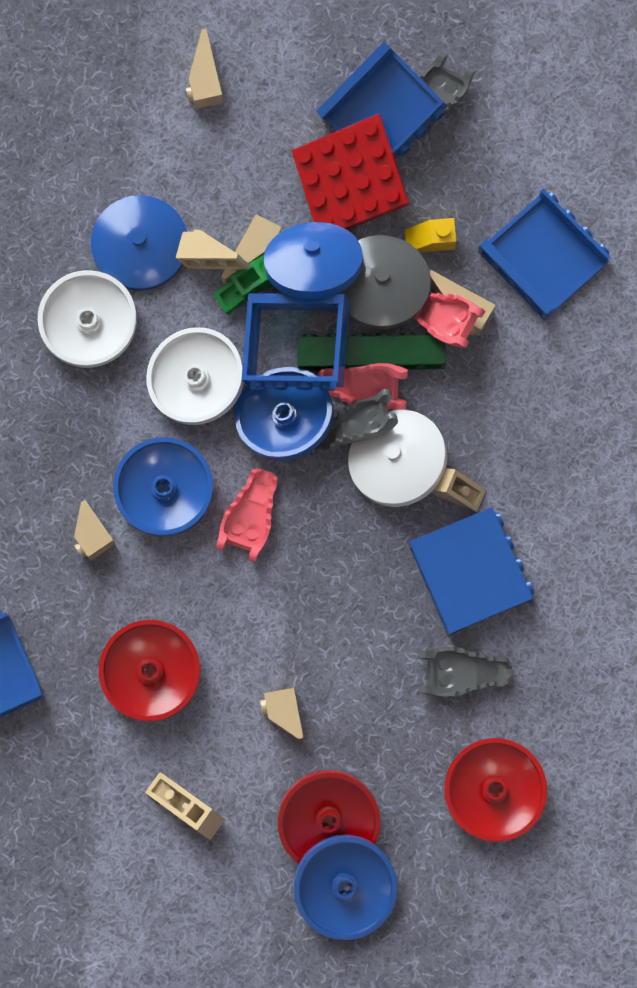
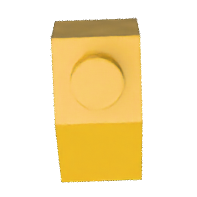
[404,218,456,253]

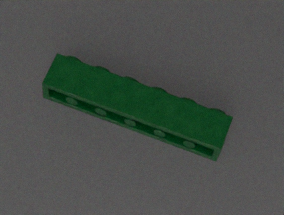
[297,332,446,372]

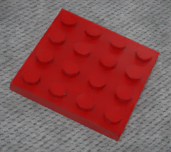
[291,114,410,230]

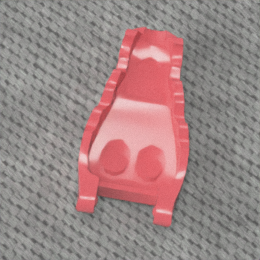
[414,293,485,348]
[317,363,408,410]
[215,469,278,562]

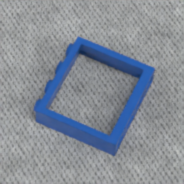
[241,294,350,391]

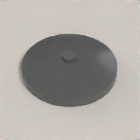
[337,235,431,330]

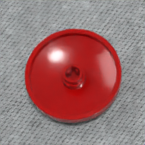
[99,620,201,722]
[444,738,547,842]
[277,770,381,864]

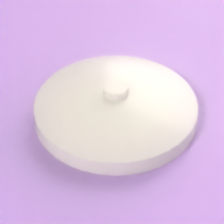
[38,270,137,368]
[146,328,244,425]
[348,410,447,507]

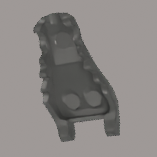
[420,51,476,138]
[315,389,398,454]
[418,647,512,697]

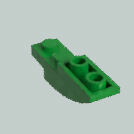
[213,255,274,315]

